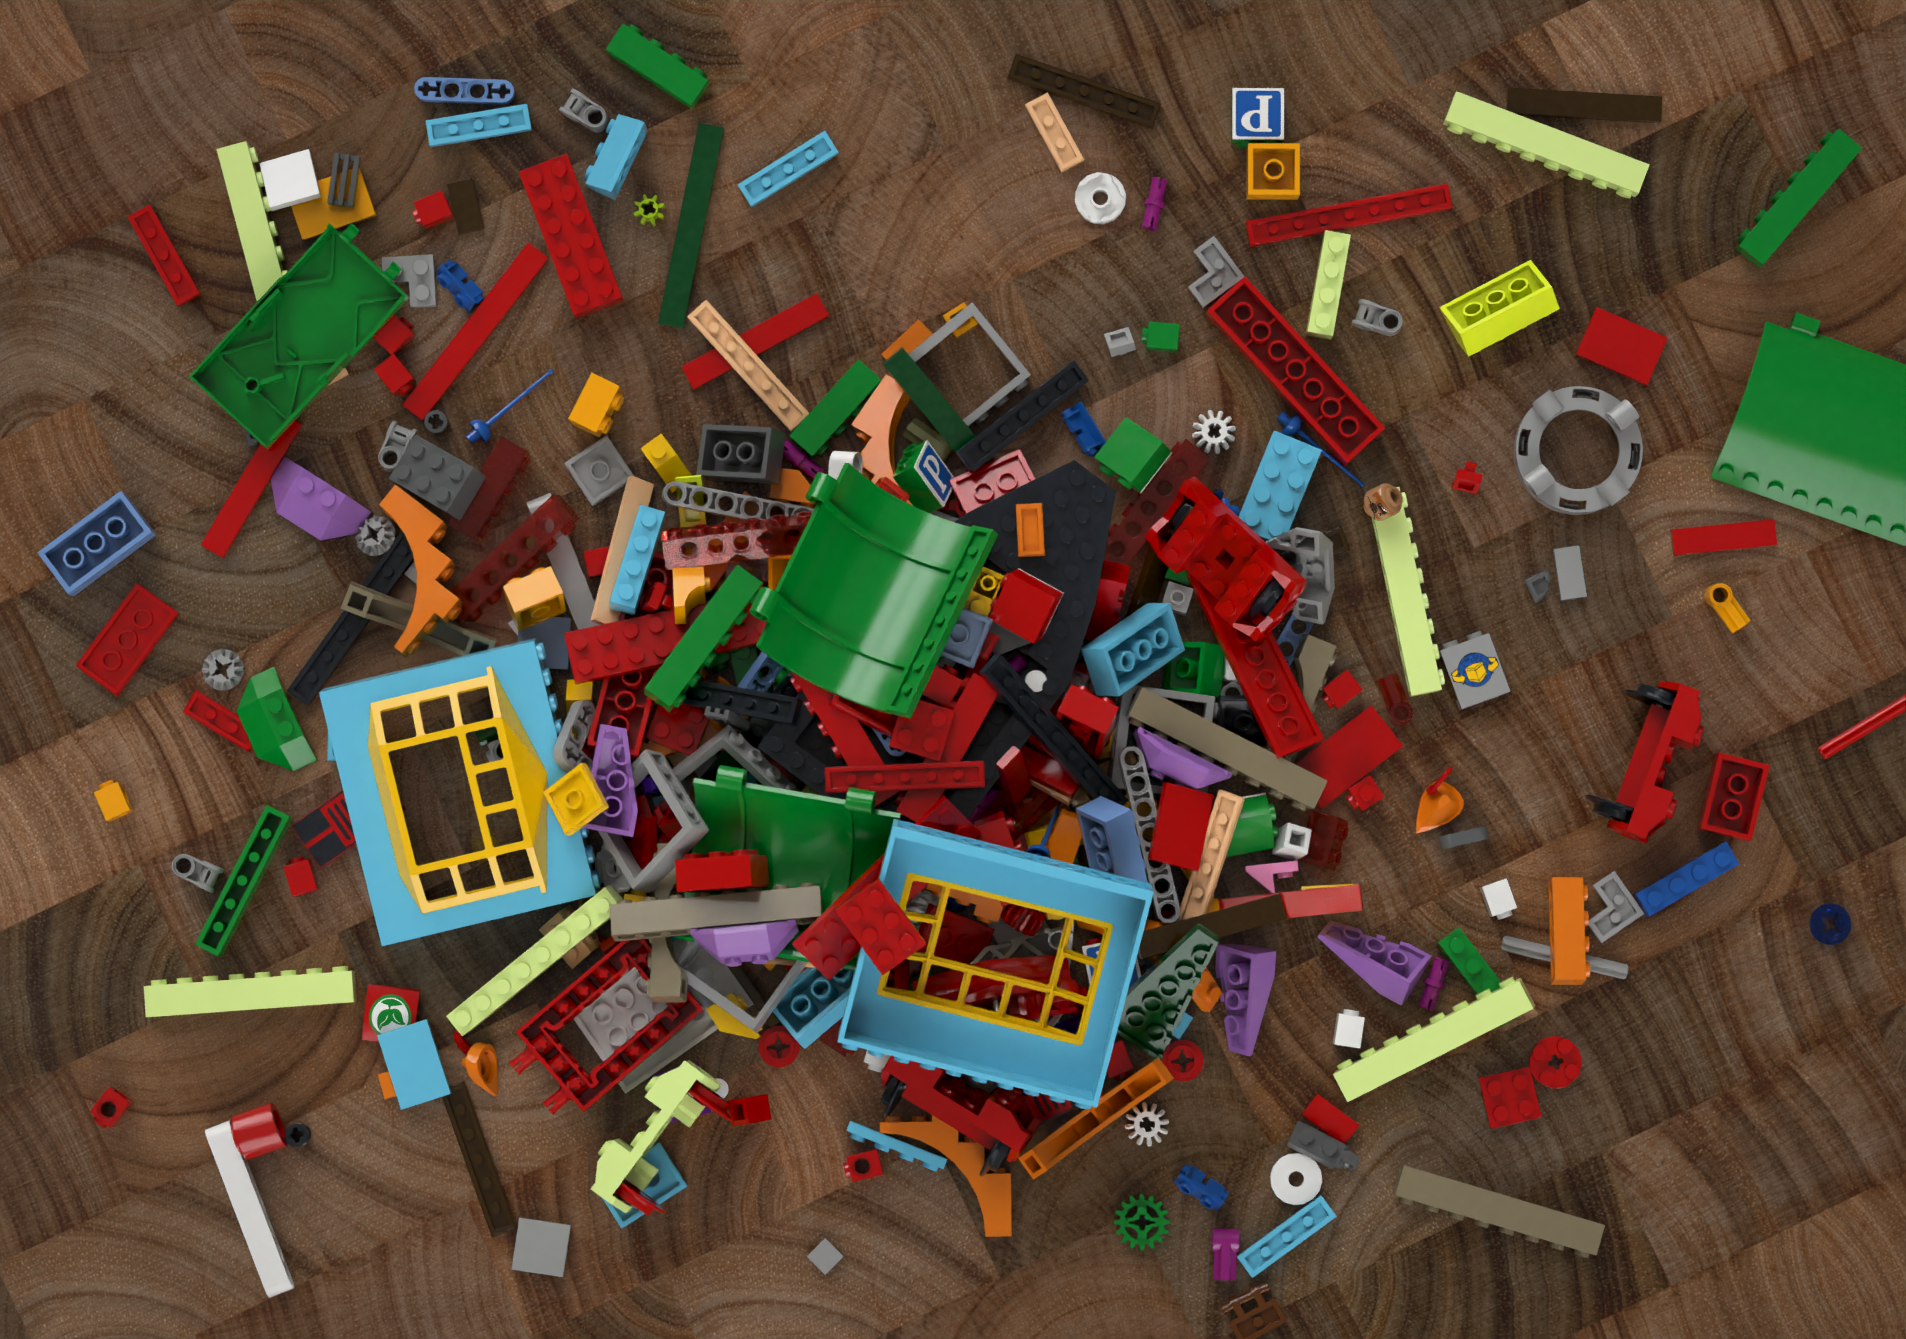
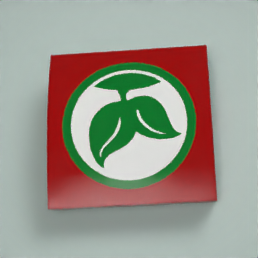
[362,984,420,1042]

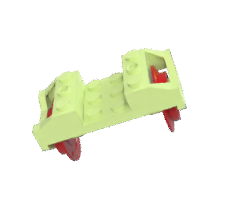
[591,1060,733,1216]

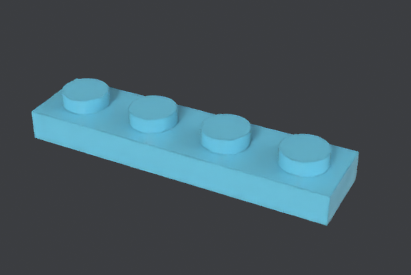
[426,104,532,147]
[738,131,839,208]
[846,1121,947,1172]
[1237,1195,1337,1278]

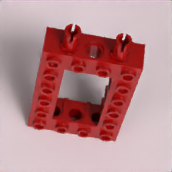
[509,939,705,1115]

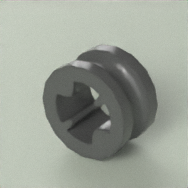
[424,410,449,434]

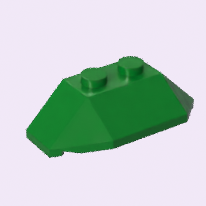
[236,667,318,771]

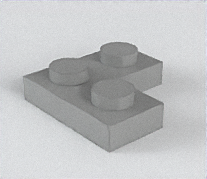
[1188,236,1244,308]
[382,254,437,308]
[1588,871,1644,943]

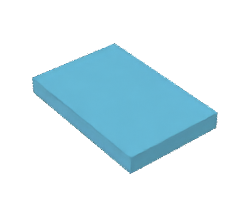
[377,1019,452,1110]
[602,1142,688,1229]

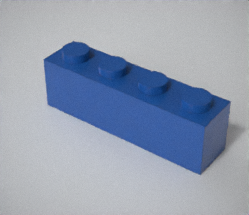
[1632,842,1739,917]

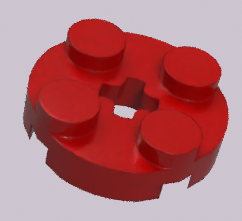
[1528,1036,1582,1088]

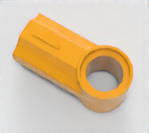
[1704,583,1751,634]

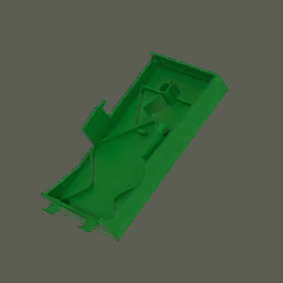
[189,223,409,449]

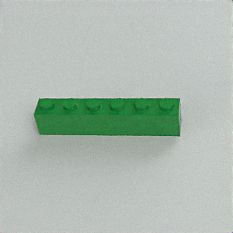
[1736,128,1862,268]
[644,565,763,712]
[195,805,294,957]

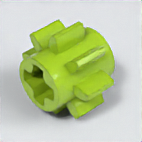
[633,194,665,226]

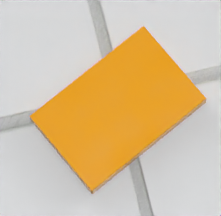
[291,168,377,241]

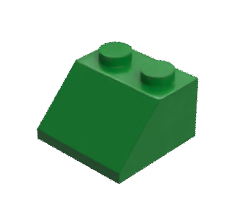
[1162,642,1225,697]

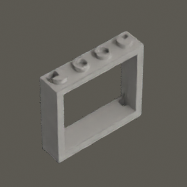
[909,303,1031,426]
[1108,685,1218,796]
[672,724,801,796]
[598,749,709,893]
[677,942,808,1033]

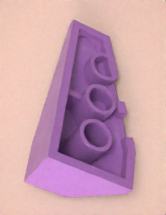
[582,724,638,837]
[1318,920,1432,1005]
[1215,944,1276,1056]

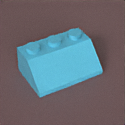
[584,114,648,200]

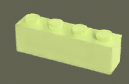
[1306,230,1351,340]

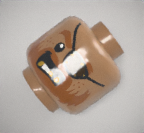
[1364,483,1403,521]

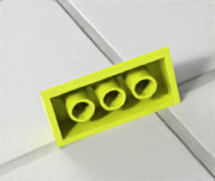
[1440,260,1560,357]

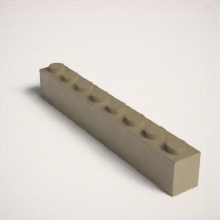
[1125,687,1328,811]
[610,883,824,942]
[1393,1164,1605,1258]

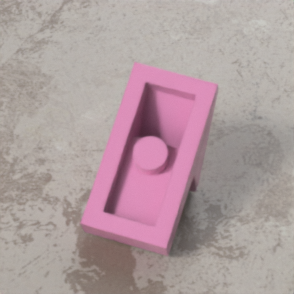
[1244,861,1299,894]

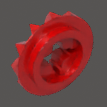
[758,1026,800,1067]
[1162,1040,1203,1082]

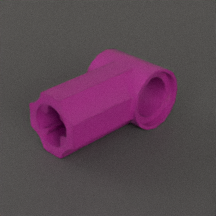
[1212,1228,1239,1281]

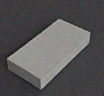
[1553,545,1587,601]

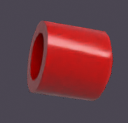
[231,1102,288,1160]

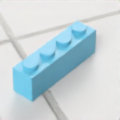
[610,505,665,616]

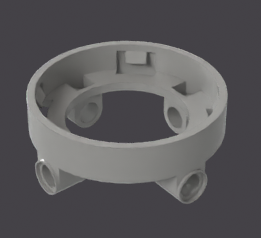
[1513,386,1643,515]

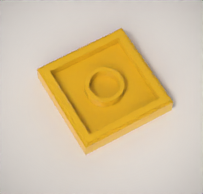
[543,762,609,836]

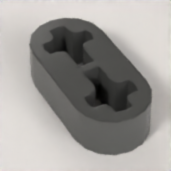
[1438,826,1489,849]

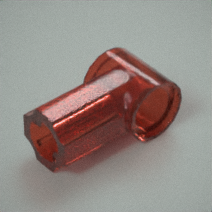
[1376,673,1413,727]

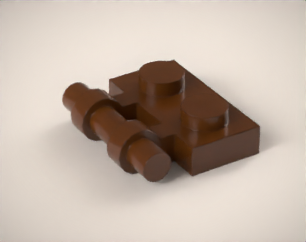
[1220,1282,1287,1339]

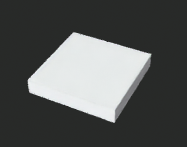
[259,149,321,211]

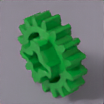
[1113,1193,1170,1251]

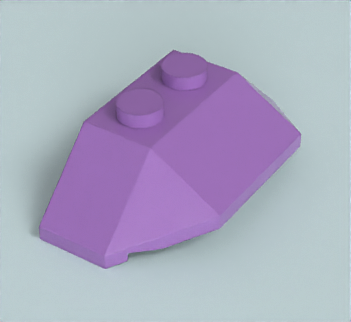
[271,457,371,541]
[1133,727,1232,790]
[690,919,799,967]

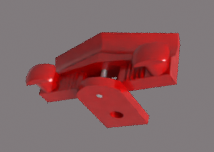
[912,955,1080,1020]

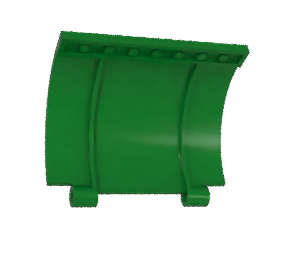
[1710,312,1906,546]
[749,463,998,719]
[675,765,902,970]

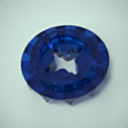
[1809,903,1851,945]

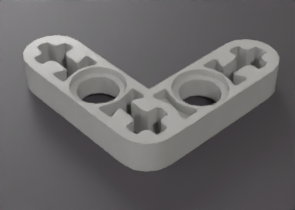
[553,700,596,773]

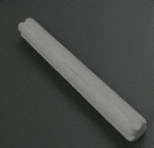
[1501,936,1628,979]

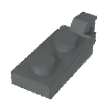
[1286,1121,1361,1172]

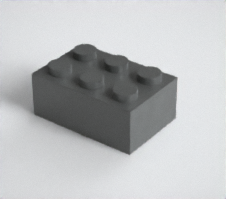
[696,424,786,484]
[389,434,487,521]

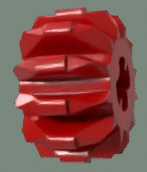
[1000,904,1046,936]

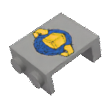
[1439,631,1510,710]

